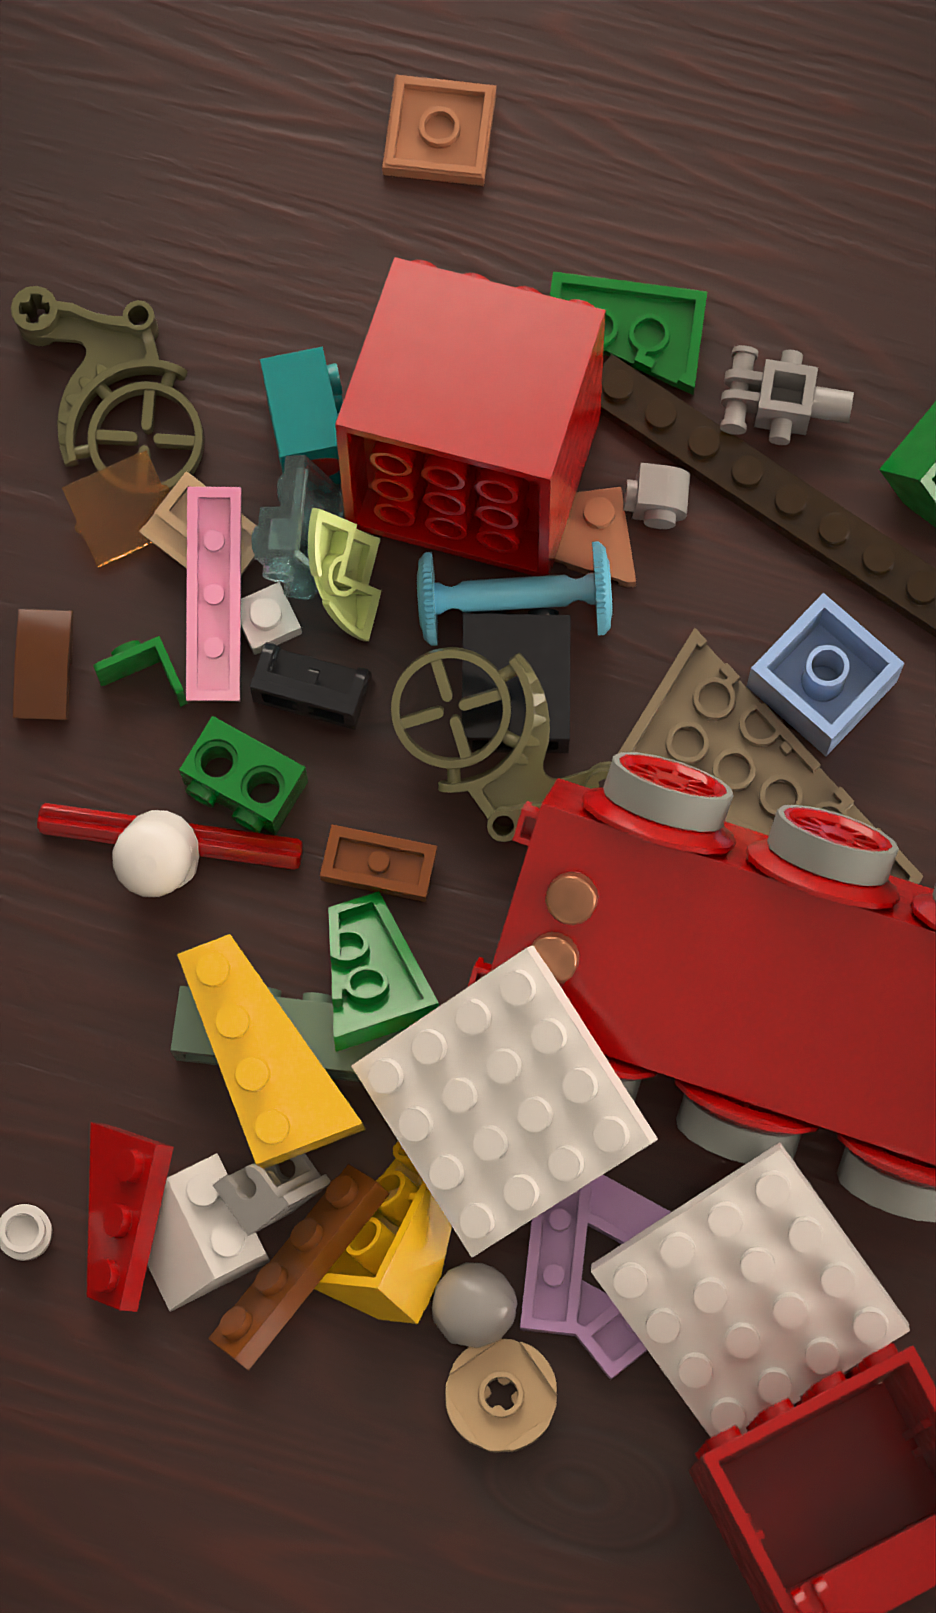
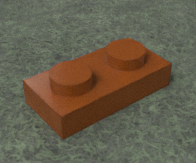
[320,824,438,902]

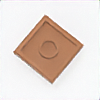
[382,75,496,186]

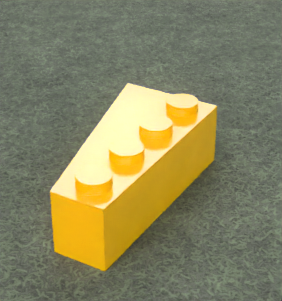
[177,934,366,1169]

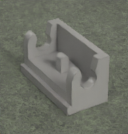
[213,1153,331,1236]

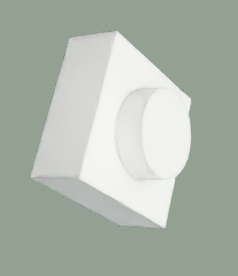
[241,582,302,655]

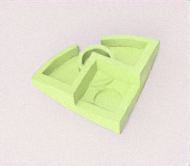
[308,508,382,642]

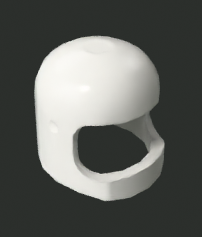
[113,810,199,897]

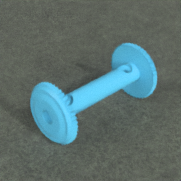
[417,541,613,646]

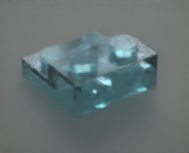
[251,455,344,600]

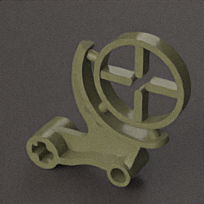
[11,286,204,498]
[391,647,611,842]

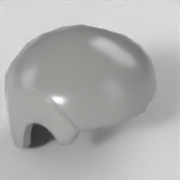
[431,1262,517,1348]

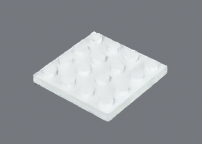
[352,945,658,1257]
[591,1142,910,1437]

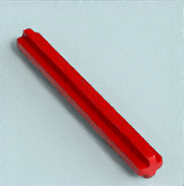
[37,803,303,870]

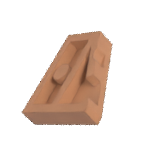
[554,487,636,588]

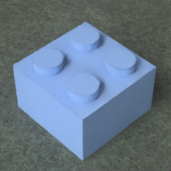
[746,593,904,756]

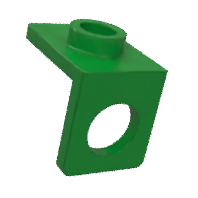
[93,636,188,707]

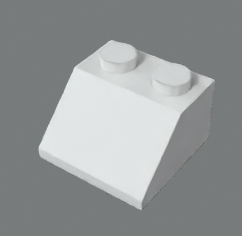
[148,1154,270,1312]

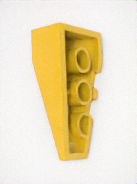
[314,1141,452,1324]

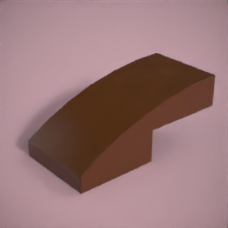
[13,609,73,720]

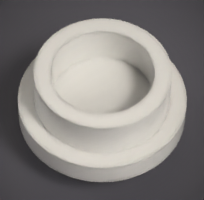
[0,1204,52,1261]

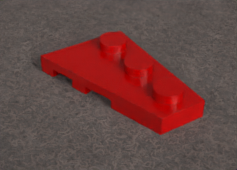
[87,1122,174,1312]

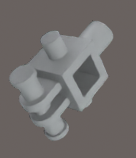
[720,345,854,445]

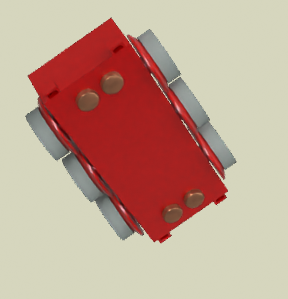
[468,752,936,1222]

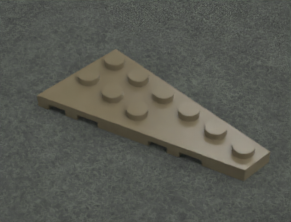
[618,628,923,884]

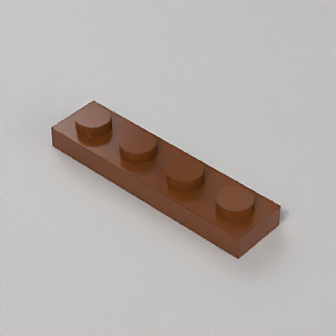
[208,1164,390,1371]

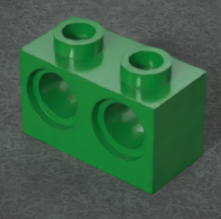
[179,716,308,835]

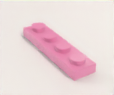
[186,487,242,702]

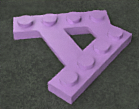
[520,1175,671,1380]

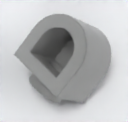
[623,463,690,529]

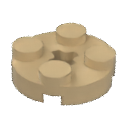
[446,1338,557,1453]

